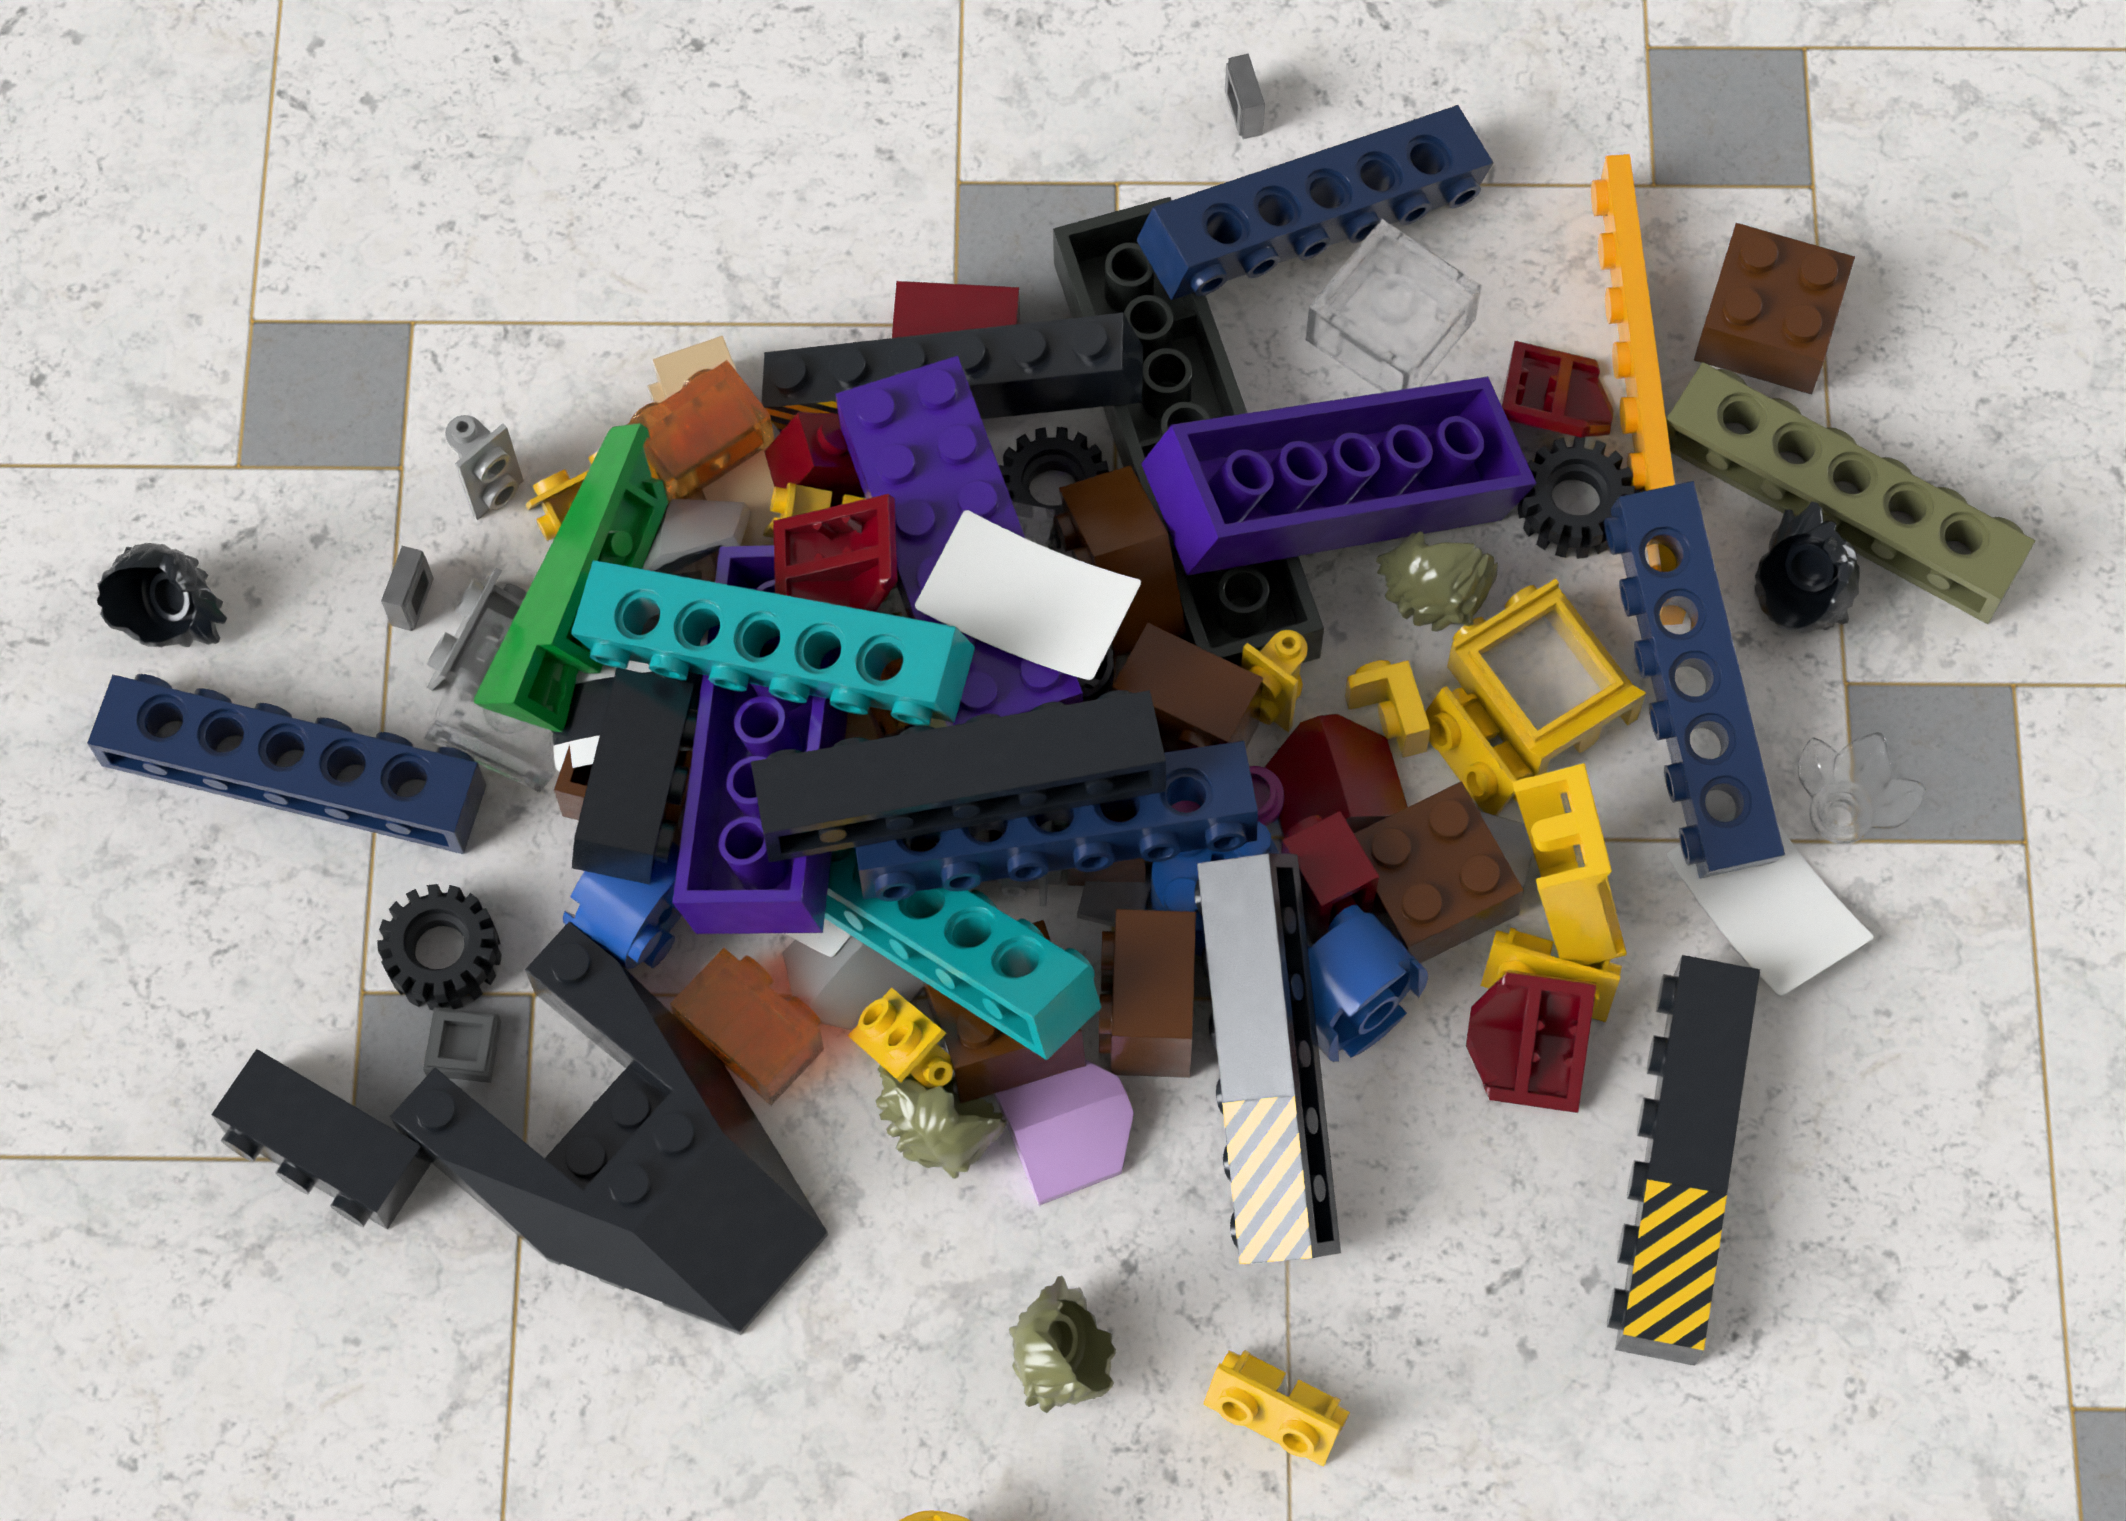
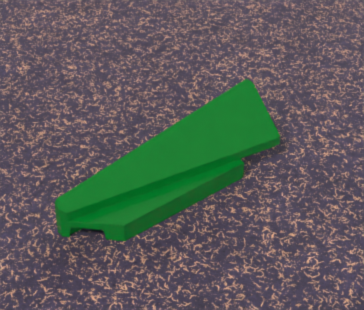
[474,423,668,732]

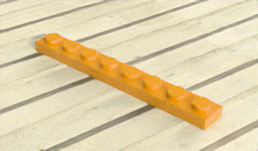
[1591,154,1686,625]

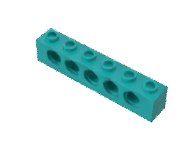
[571,560,975,726]
[825,847,1101,1060]

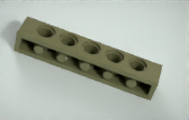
[1666,362,2036,624]

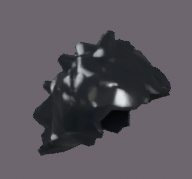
[1754,501,1860,633]
[97,543,227,648]

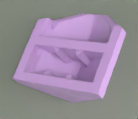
[994,1059,1134,1206]

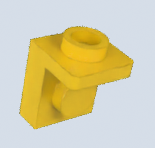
[1345,660,1431,758]

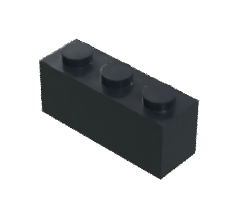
[572,668,698,885]
[211,1049,431,1230]

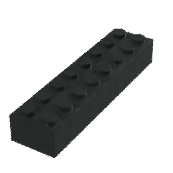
[1053,197,1324,667]

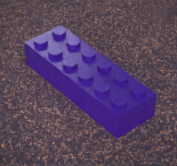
[836,356,1083,726]
[1141,376,1537,575]
[673,545,848,934]

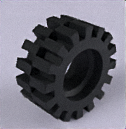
[999,427,1109,549]
[1517,436,1635,559]
[377,884,502,1010]

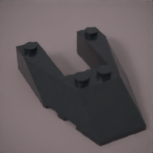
[390,922,828,1335]

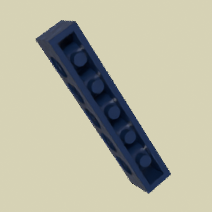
[1137,105,1494,300]
[1604,481,1785,879]
[87,674,487,854]
[855,741,1258,901]

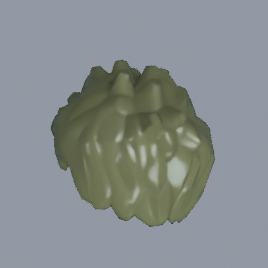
[1376,531,1498,632]
[875,1065,1007,1179]
[1009,1276,1116,1413]

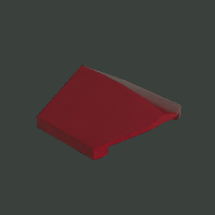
[1500,341,1614,438]
[773,494,897,612]
[1264,714,1408,839]
[1466,970,1597,1113]

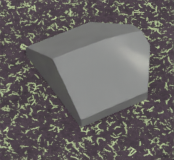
[642,499,751,574]
[782,936,924,1031]

